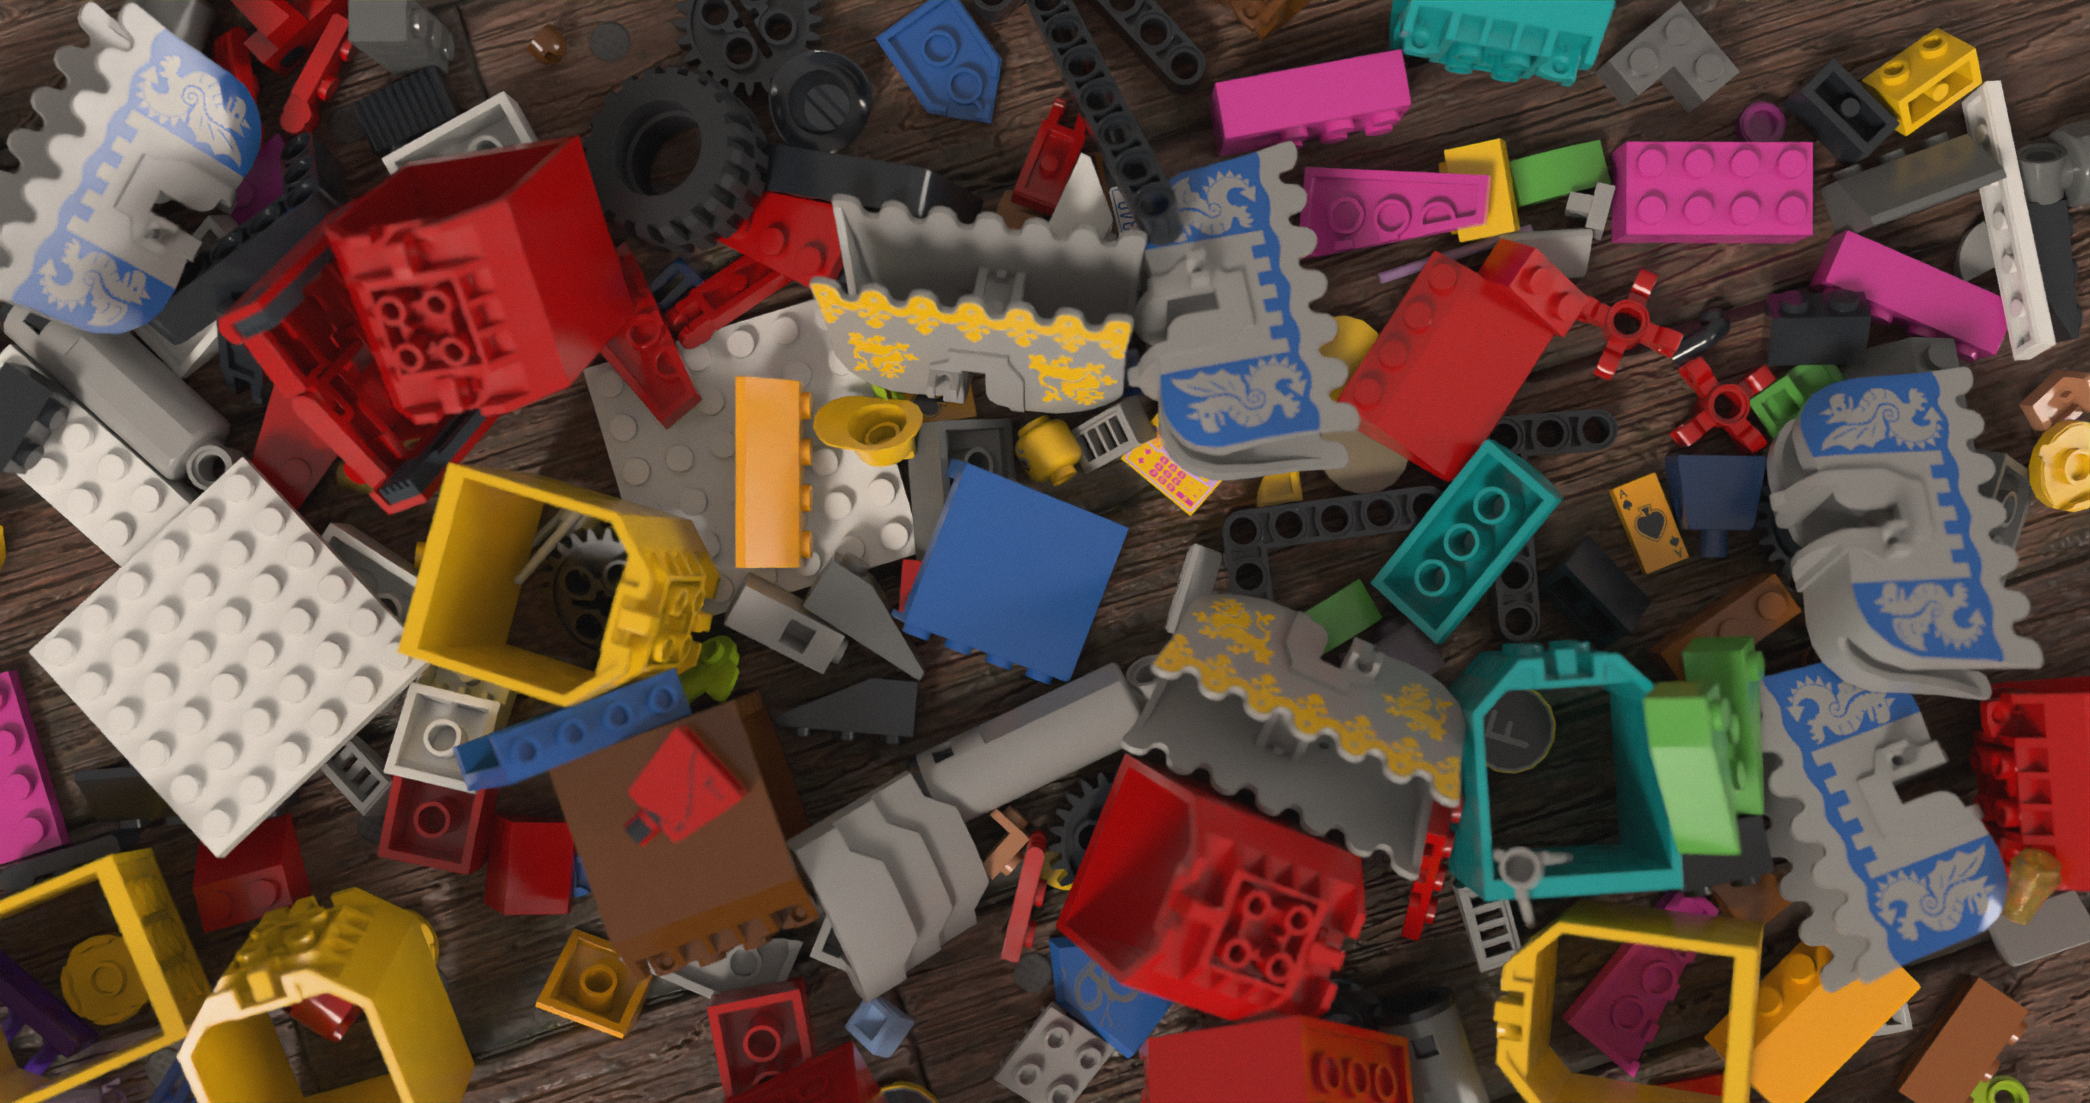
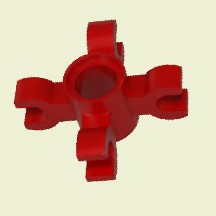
[1576,269,1684,381]
[1669,356,1776,456]

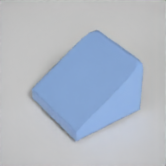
[844,996,915,1058]

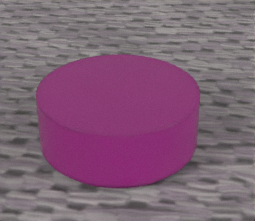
[1735,101,1786,142]

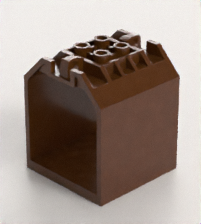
[548,689,822,982]

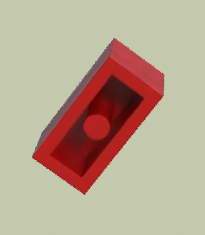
[1477,238,1590,338]

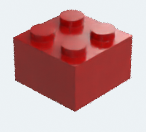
[377,775,500,875]

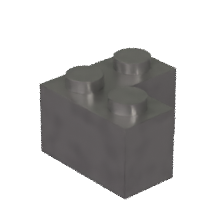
[1595,1,1740,113]

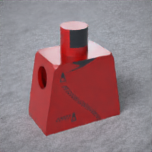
[623,724,750,847]

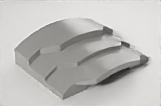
[786,770,989,1004]

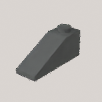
[803,551,924,680]

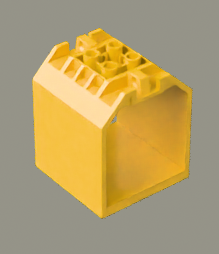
[397,463,721,707]
[0,847,214,1103]
[178,887,475,1103]
[1494,898,1764,1103]

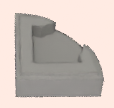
[1953,221,1995,282]

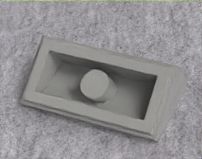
[1491,228,1593,278]
[1164,544,1222,634]
[1988,890,2090,966]

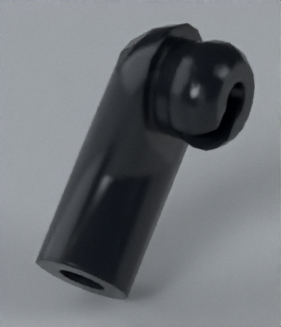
[1672,308,1731,366]

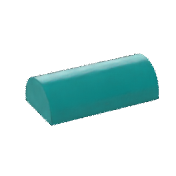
[1371,439,1563,644]

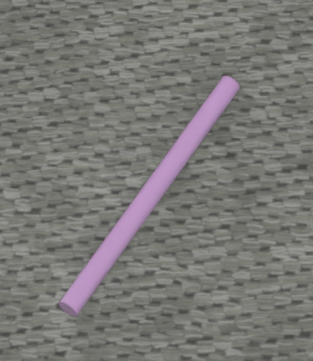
[1378,224,1533,284]

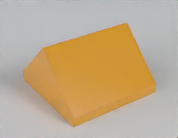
[536,928,654,1039]

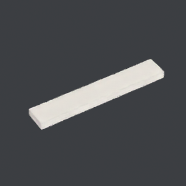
[1962,80,2056,360]

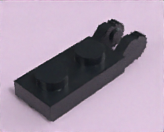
[215,297,274,405]
[0,828,140,893]

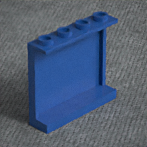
[891,458,1129,685]
[452,668,692,792]

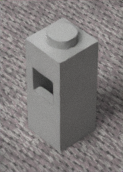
[724,571,849,674]

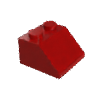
[193,813,312,933]

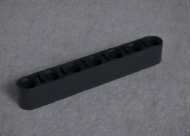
[1027,0,1184,246]

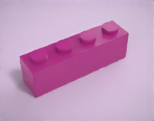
[1809,230,2007,362]

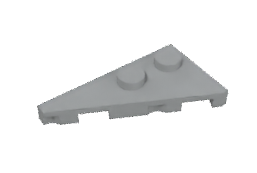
[619,936,804,999]

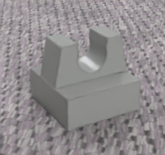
[1564,182,1616,240]

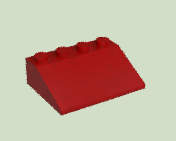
[1336,250,1555,484]

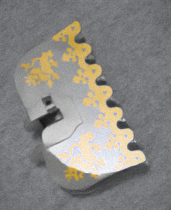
[810,194,1147,414]
[1121,594,1466,880]

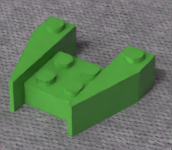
[1643,636,1765,855]

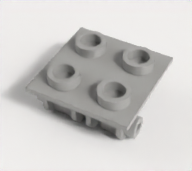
[993,1001,1115,1103]

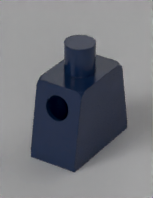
[1665,455,1766,558]

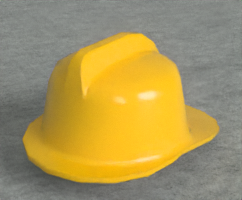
[813,396,923,468]

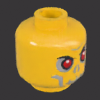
[1014,415,1082,486]

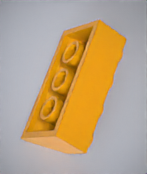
[736,376,813,568]
[1704,941,1921,1103]

